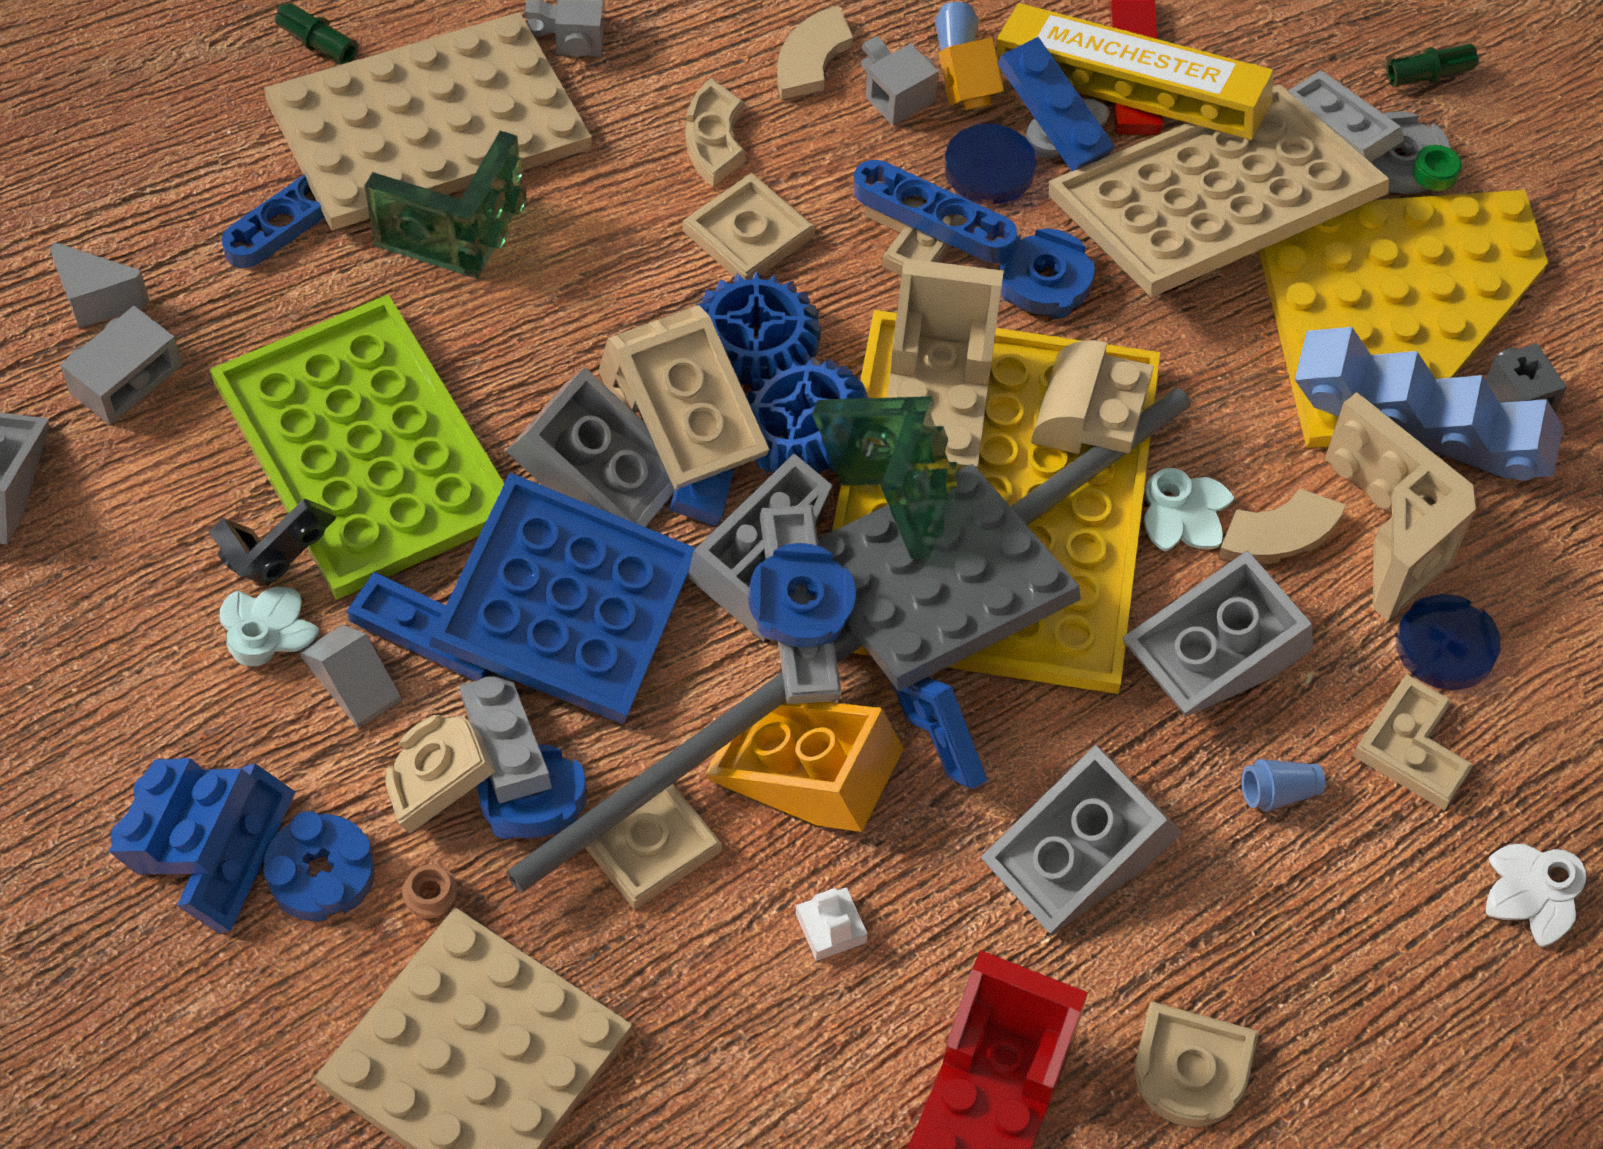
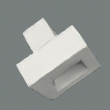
[796,887,867,961]

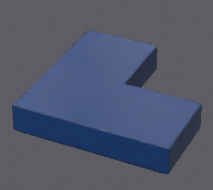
[891,677,988,789]

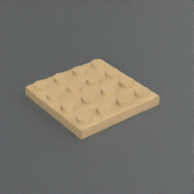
[314,907,633,1149]

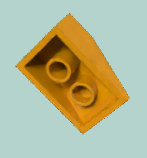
[705,693,904,832]

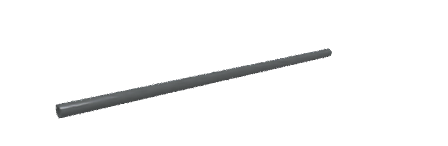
[506,387,1191,893]

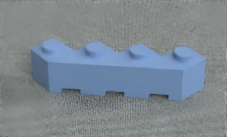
[1295,327,1563,481]

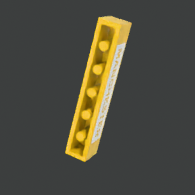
[997,3,1274,140]

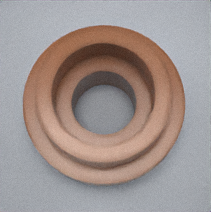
[402,864,458,918]

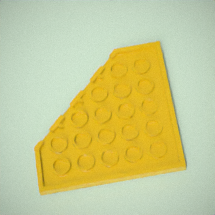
[1259,190,1548,448]

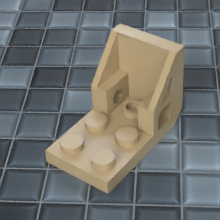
[877,258,1004,474]
[598,305,769,490]
[1325,392,1476,621]

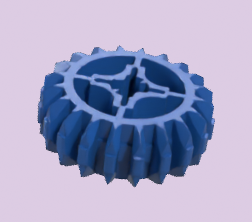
[696,271,821,391]
[747,357,873,475]

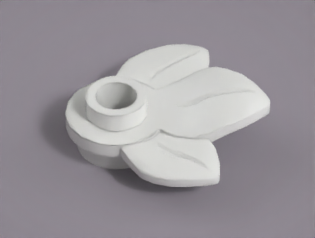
[1486,844,1586,948]

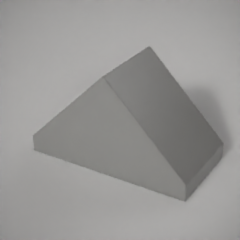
[50,242,149,328]
[299,625,402,729]

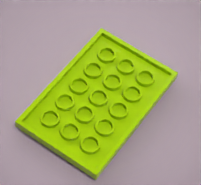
[210,294,504,600]

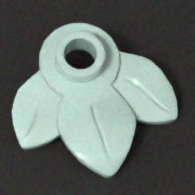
[1144,468,1234,551]
[220,587,319,666]

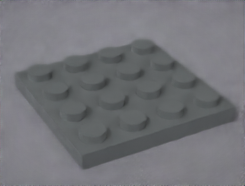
[818,464,1081,691]

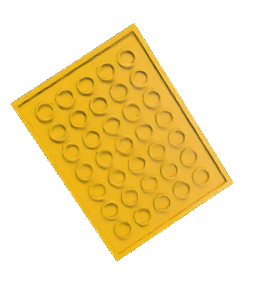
[832,310,1160,694]

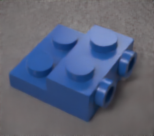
[108,758,255,874]

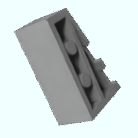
[687,454,832,642]

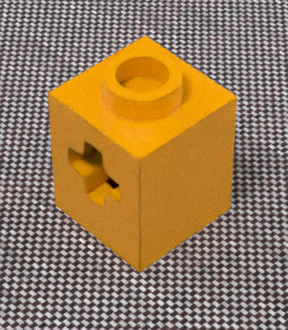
[938,37,1004,111]

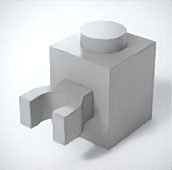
[525,0,606,57]
[861,36,939,126]

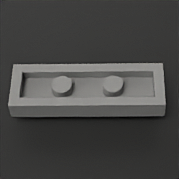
[1288,70,1404,162]
[459,674,551,804]

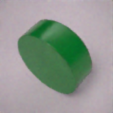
[1412,145,1462,191]

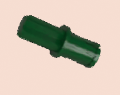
[274,3,359,65]
[1386,44,1479,88]

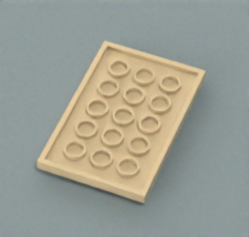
[264,12,592,231]
[1049,84,1389,298]

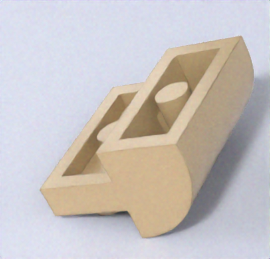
[1031,340,1154,454]

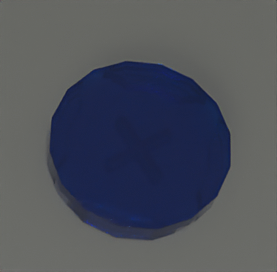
[944,123,1037,204]
[1396,594,1501,690]

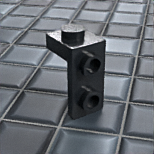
[209,499,336,586]

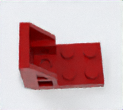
[907,950,1088,1149]

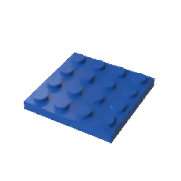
[429,473,696,725]

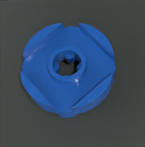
[999,228,1095,319]
[748,543,856,647]
[478,744,587,839]
[263,811,375,922]

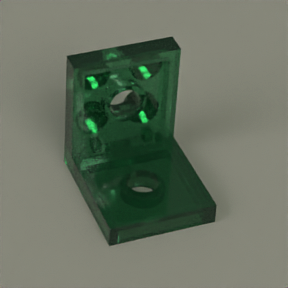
[364,130,527,279]
[812,396,959,559]

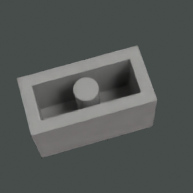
[60,306,182,425]

